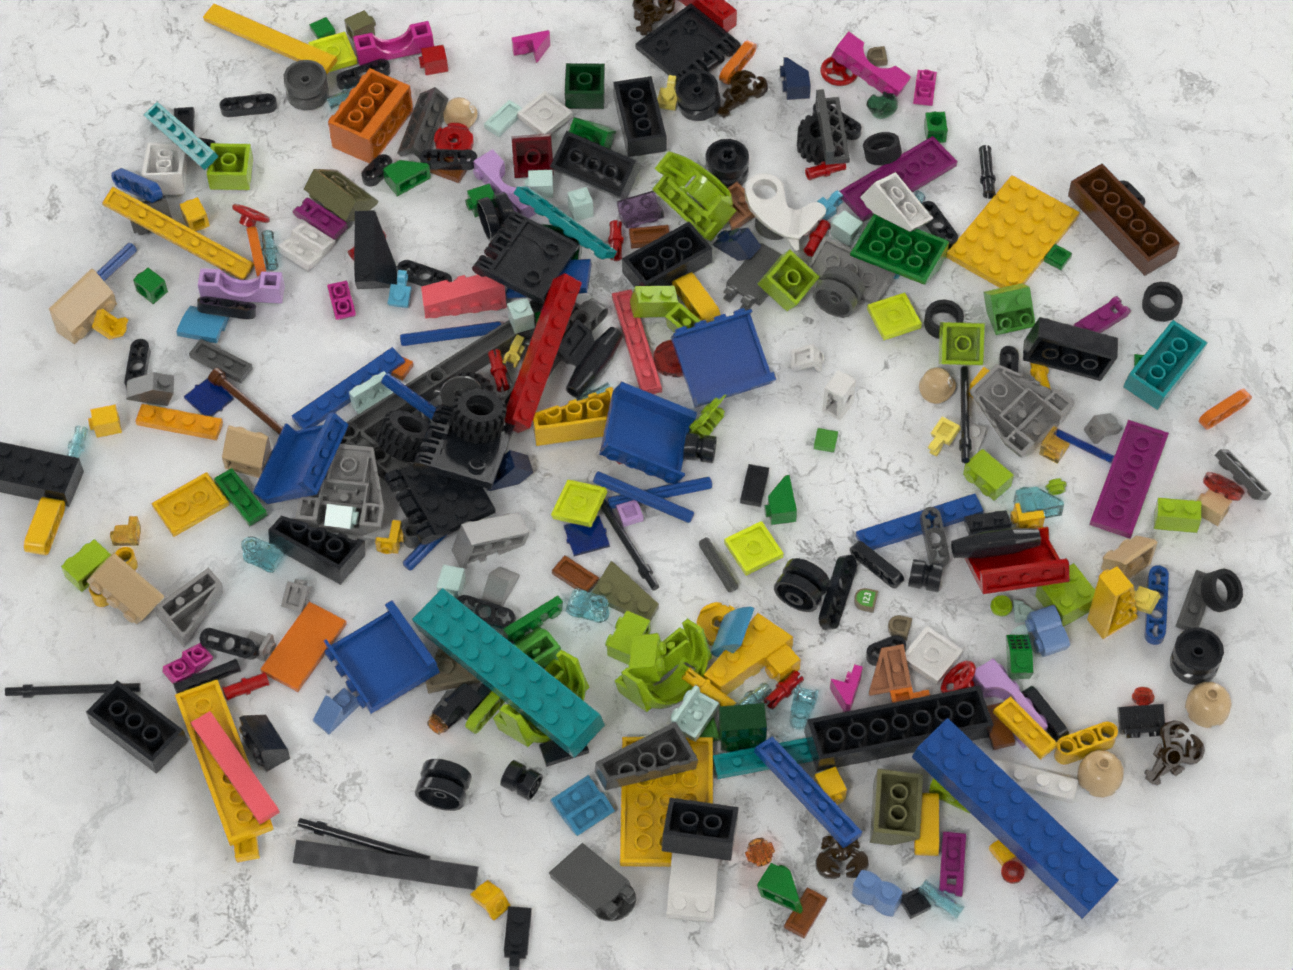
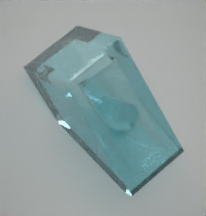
[1013,487,1064,518]

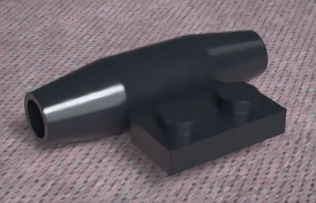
[556,319,623,398]
[951,510,1041,559]

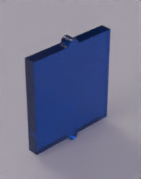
[184,378,234,417]
[563,516,610,557]

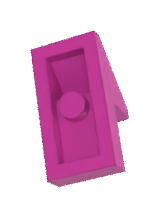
[511,30,550,63]
[830,664,863,712]

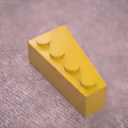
[533,387,613,446]
[1087,566,1138,639]
[704,613,793,695]

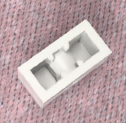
[822,370,856,420]

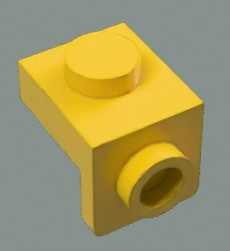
[92,309,128,340]
[1010,503,1045,528]
[375,520,404,554]
[470,880,511,920]

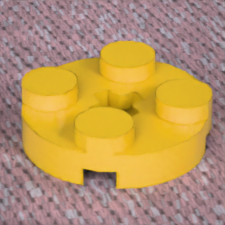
[697,602,735,646]

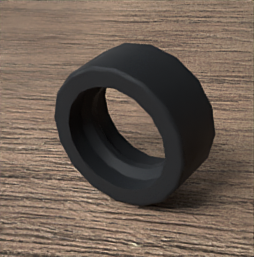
[863,132,902,165]
[1142,281,1183,322]
[924,299,964,339]
[1201,568,1243,612]

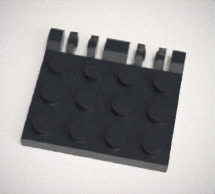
[635,4,741,82]
[472,211,580,304]
[412,405,515,490]
[384,464,496,545]

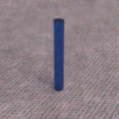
[1054,428,1114,463]

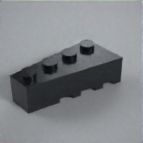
[268,516,365,585]

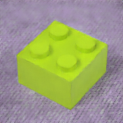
[207,143,253,190]
[757,249,819,311]
[938,322,985,365]
[1035,563,1095,627]

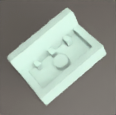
[349,371,393,414]
[671,685,720,742]

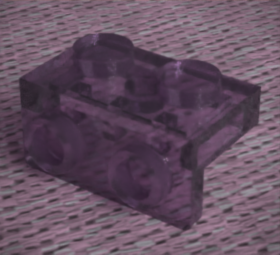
[617,191,664,228]

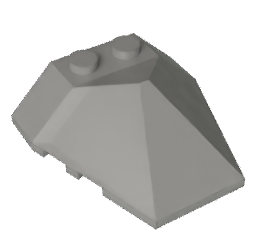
[969,364,1075,458]
[295,444,384,535]

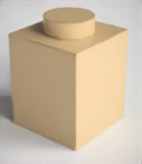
[1197,488,1233,526]

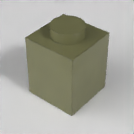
[344,10,376,42]

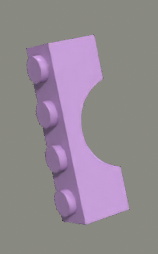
[473,149,536,218]
[198,269,285,303]
[972,658,1048,749]

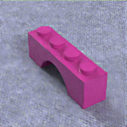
[353,21,434,66]
[831,31,911,102]

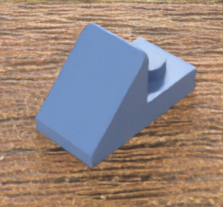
[313,688,360,735]

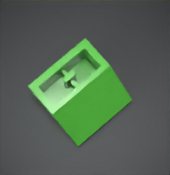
[983,283,1035,335]
[513,627,561,669]

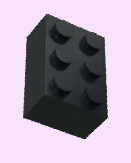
[662,798,739,861]

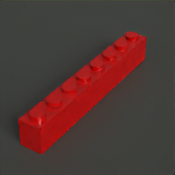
[505,273,582,433]

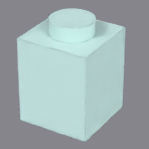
[525,170,553,198]
[567,187,593,221]
[830,210,863,247]
[507,298,535,334]
[324,504,359,529]
[437,565,466,599]

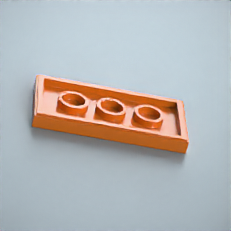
[260,601,347,692]

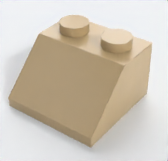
[1101,535,1158,580]

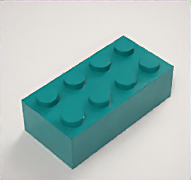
[1123,320,1208,410]

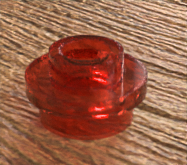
[1132,687,1155,705]
[1001,861,1025,884]

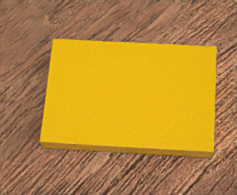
[151,472,229,537]

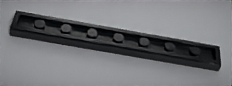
[293,840,479,890]

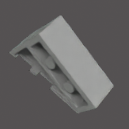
[452,512,530,569]
[155,567,223,647]

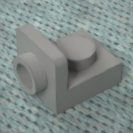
[281,579,313,612]
[240,631,276,662]

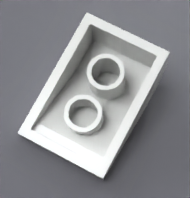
[141,142,187,196]
[860,172,933,232]
[666,853,718,922]

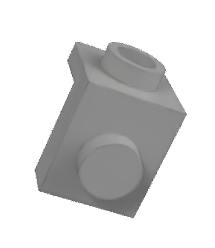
[1084,413,1122,444]

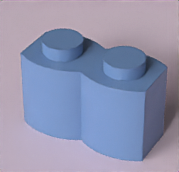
[1025,605,1070,657]
[852,870,903,917]

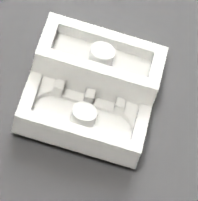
[277,222,336,271]

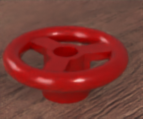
[820,57,857,86]
[232,204,270,227]
[940,660,976,693]

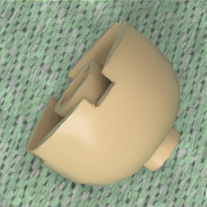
[1185,682,1232,728]
[1077,750,1124,798]

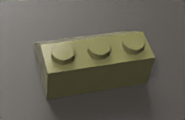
[303,169,379,223]
[870,769,923,846]

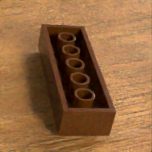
[1068,163,1180,276]

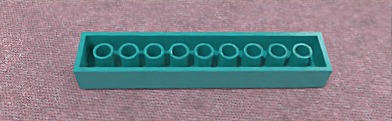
[412,588,605,758]

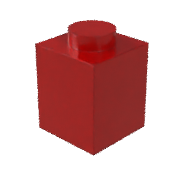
[418,45,448,75]

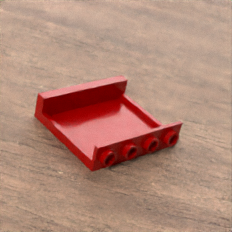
[964,526,1070,594]

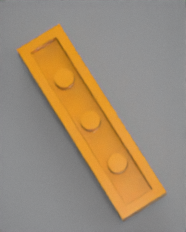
[135,404,223,440]

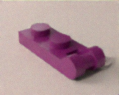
[293,197,348,240]
[1074,296,1131,333]
[938,831,966,897]

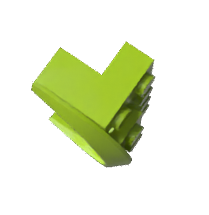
[652,151,737,241]
[614,618,712,712]
[493,650,590,747]

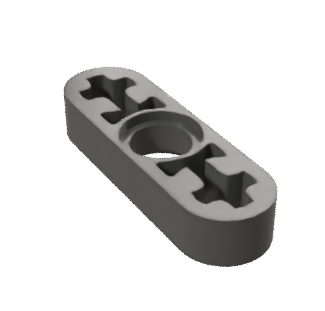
[920,507,950,568]

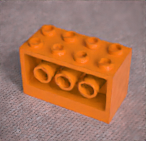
[328,69,413,163]

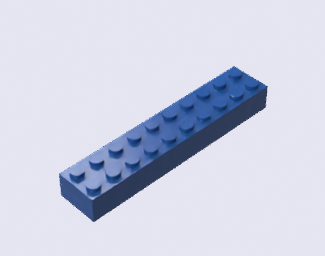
[912,718,1119,919]

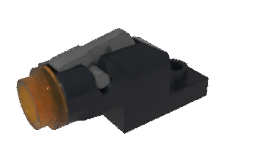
[427,683,492,735]

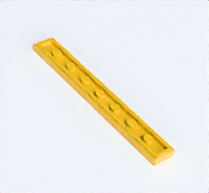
[203,3,338,75]
[102,186,254,280]

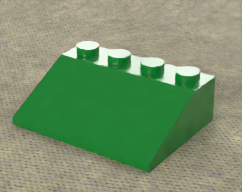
[850,214,949,285]

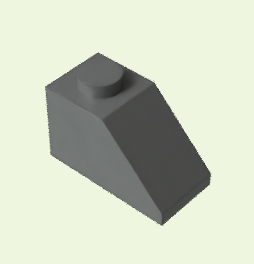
[126,372,174,406]

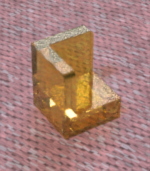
[1039,426,1070,464]
[110,516,141,546]

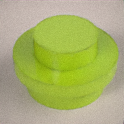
[1045,478,1067,495]
[990,595,1013,617]

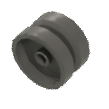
[283,60,329,110]
[812,266,865,318]

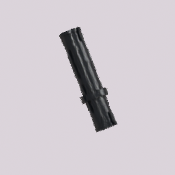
[979,145,996,199]
[173,658,241,694]

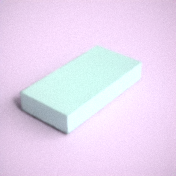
[484,100,522,137]

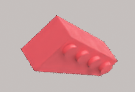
[421,275,507,319]

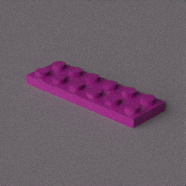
[839,136,958,222]
[1089,420,1169,539]

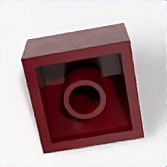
[511,133,554,178]

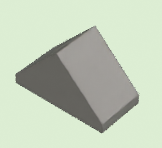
[481,567,520,606]

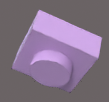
[616,500,644,527]

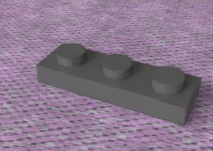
[189,339,253,384]
[1214,449,1272,500]
[1175,570,1207,630]

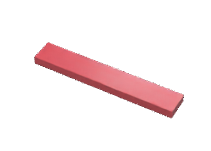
[612,289,662,394]
[190,711,280,824]

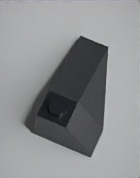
[354,210,397,289]

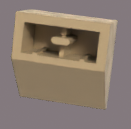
[222,425,272,478]

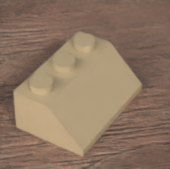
[49,268,117,345]
[86,553,165,624]

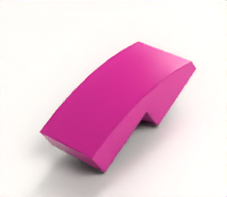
[913,69,937,106]
[327,280,356,320]
[162,643,213,684]

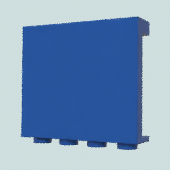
[671,308,776,408]
[599,381,697,484]
[253,412,349,504]
[324,600,440,714]

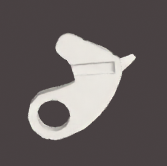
[744,173,826,252]

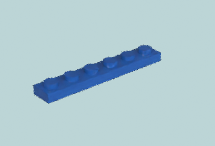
[291,347,405,430]
[856,493,984,550]
[754,736,862,848]

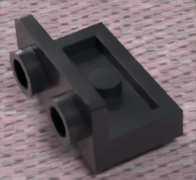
[1117,704,1165,738]

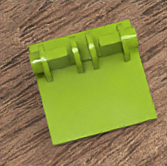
[689,394,726,438]

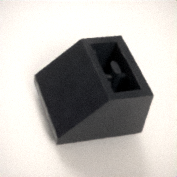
[239,714,290,772]

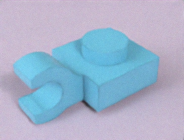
[817,190,843,221]
[387,270,412,308]

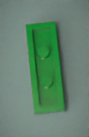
[214,468,268,527]
[503,595,563,642]

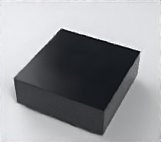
[901,887,931,919]

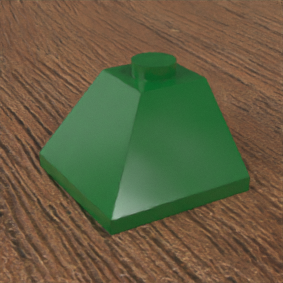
[569,117,616,149]

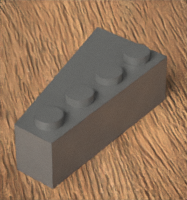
[594,722,698,790]

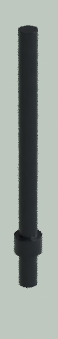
[959,366,972,464]
[600,499,659,591]
[5,683,141,698]
[297,818,431,859]

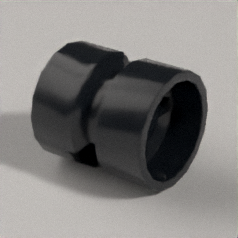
[683,432,717,463]
[908,559,944,593]
[500,760,543,801]

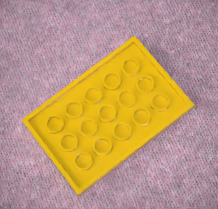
[946,175,1080,288]
[620,737,713,867]

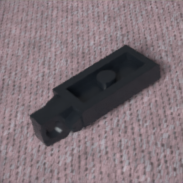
[504,906,532,970]

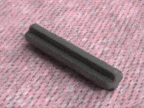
[699,537,738,593]

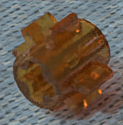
[745,838,775,867]

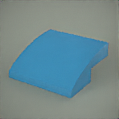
[176,306,229,343]
[711,606,755,657]
[550,775,615,836]

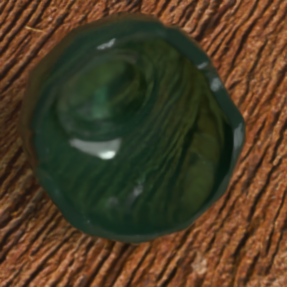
[866,91,898,119]

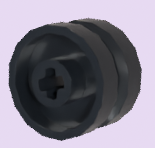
[675,70,721,121]
[705,139,749,188]
[476,192,514,242]
[774,558,830,612]
[1170,627,1224,685]
[415,759,472,811]

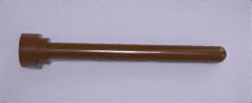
[208,368,283,435]

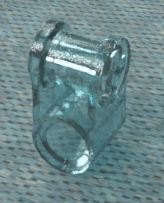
[241,536,285,573]
[565,589,609,623]
[789,684,819,730]

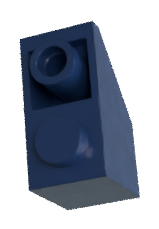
[779,57,811,100]
[713,228,761,261]
[487,450,534,491]

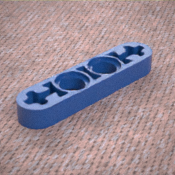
[111,168,163,203]
[1144,565,1169,645]

